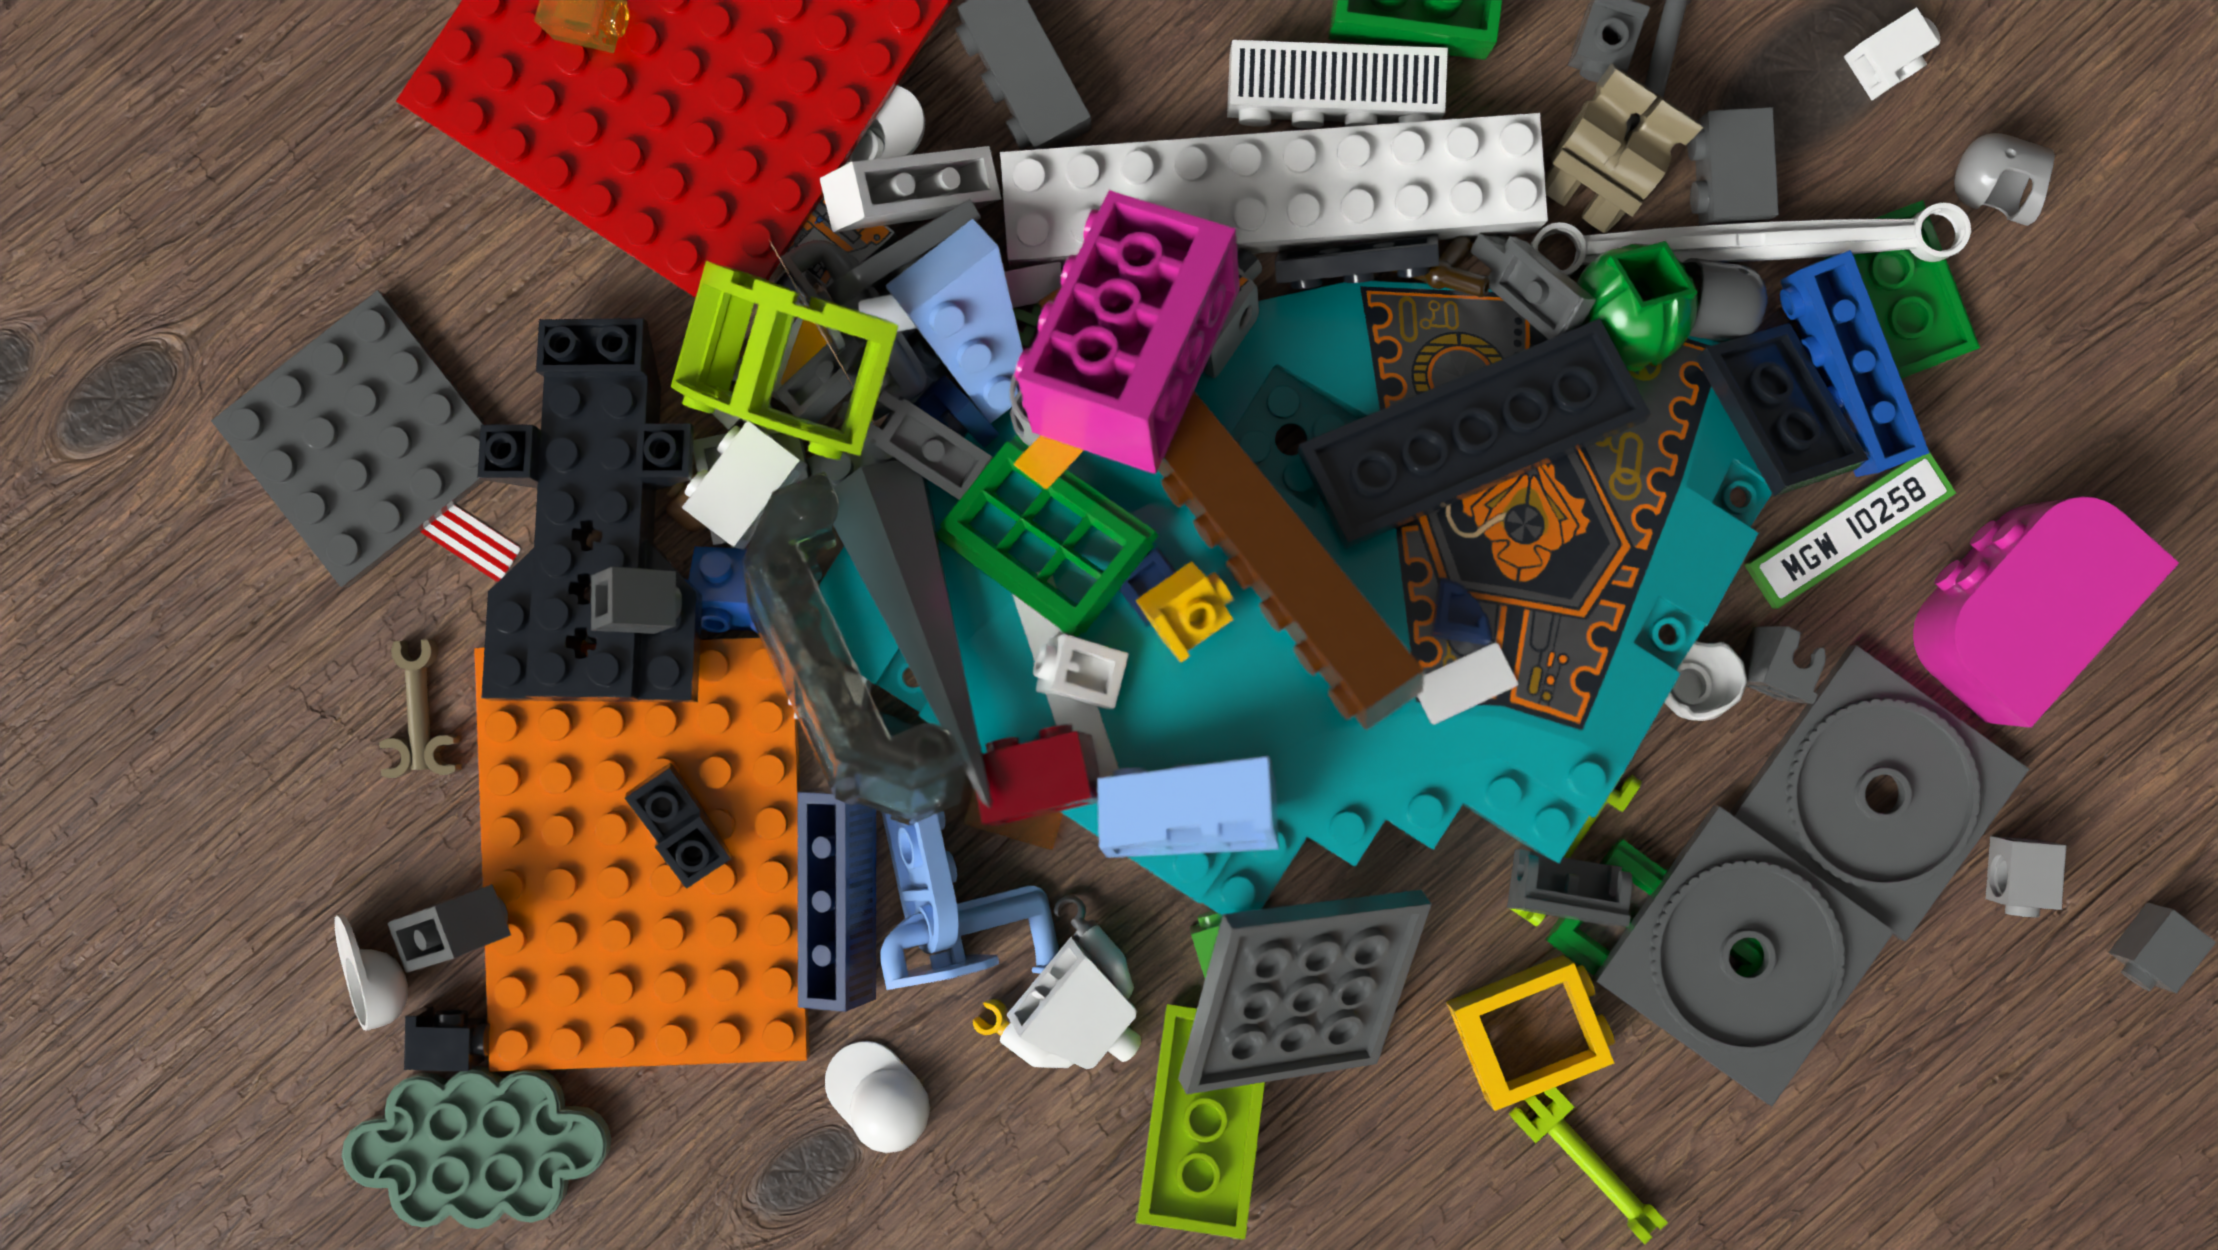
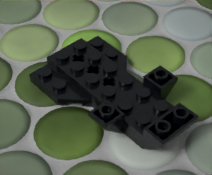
[477,318,702,702]

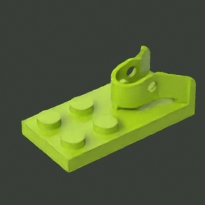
[1135,1004,1265,1240]

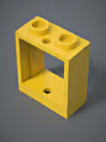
[1446,955,1615,1111]

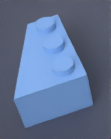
[885,219,1023,423]
[1098,757,1279,857]

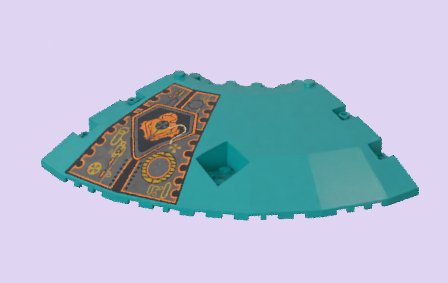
[793,281,1772,916]

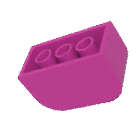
[1913,497,2179,728]

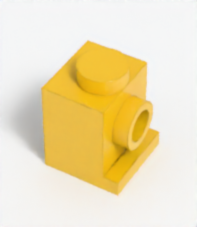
[1136,561,1233,662]

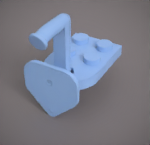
[879,788,1059,990]

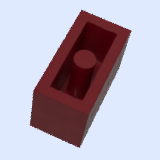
[976,724,1101,826]

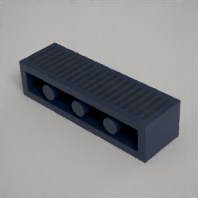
[798,786,876,1012]

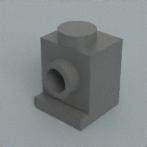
[1567,0,1650,83]

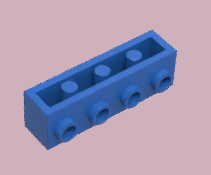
[1779,250,1930,477]

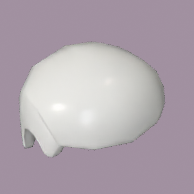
[1664,641,1747,721]

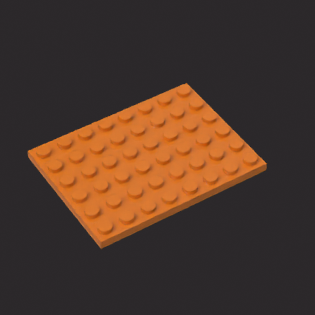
[474,637,810,1072]

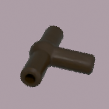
[1391,236,1491,297]

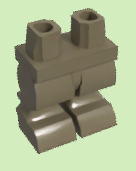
[1545,63,1703,234]

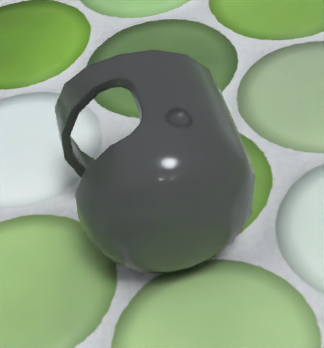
[1683,258,1768,341]

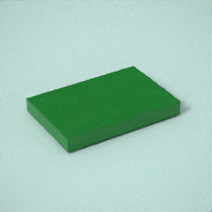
[1824,200,1980,379]

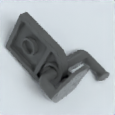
[780,199,981,423]

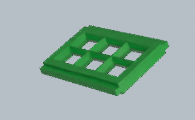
[937,435,1159,638]

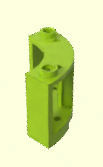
[671,261,899,460]

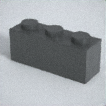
[955,0,1092,150]

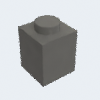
[591,567,682,634]
[2109,903,2216,994]

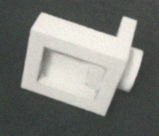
[1033,635,1128,709]

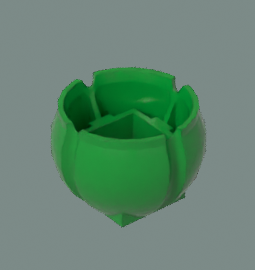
[1577,241,1698,371]

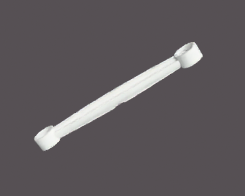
[1531,203,1971,277]

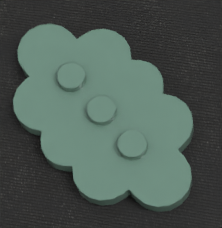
[342,1066,612,1229]

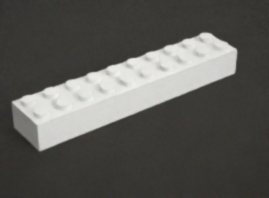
[1000,113,1548,270]

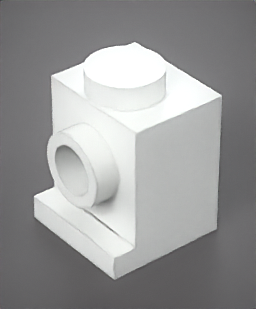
[1844,7,1941,100]

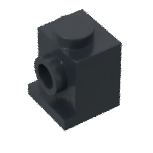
[404,1006,490,1071]

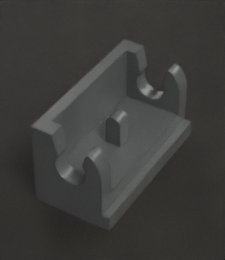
[1740,626,1826,704]
[1507,849,1632,927]

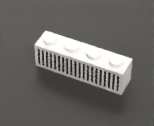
[1227,40,1448,128]

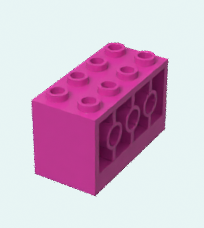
[1015,190,1240,474]

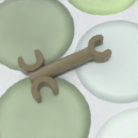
[379,639,462,778]

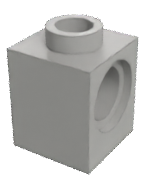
[1986,836,2066,917]

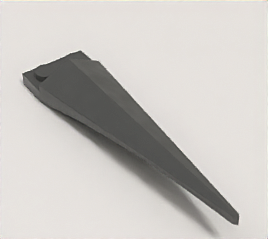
[806,435,993,808]

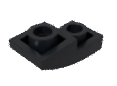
[625,763,732,889]

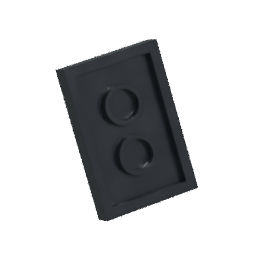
[1696,323,1869,497]

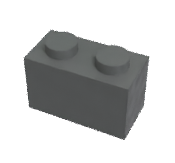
[1687,107,1779,226]
[388,884,511,973]

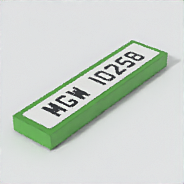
[1744,453,1956,609]

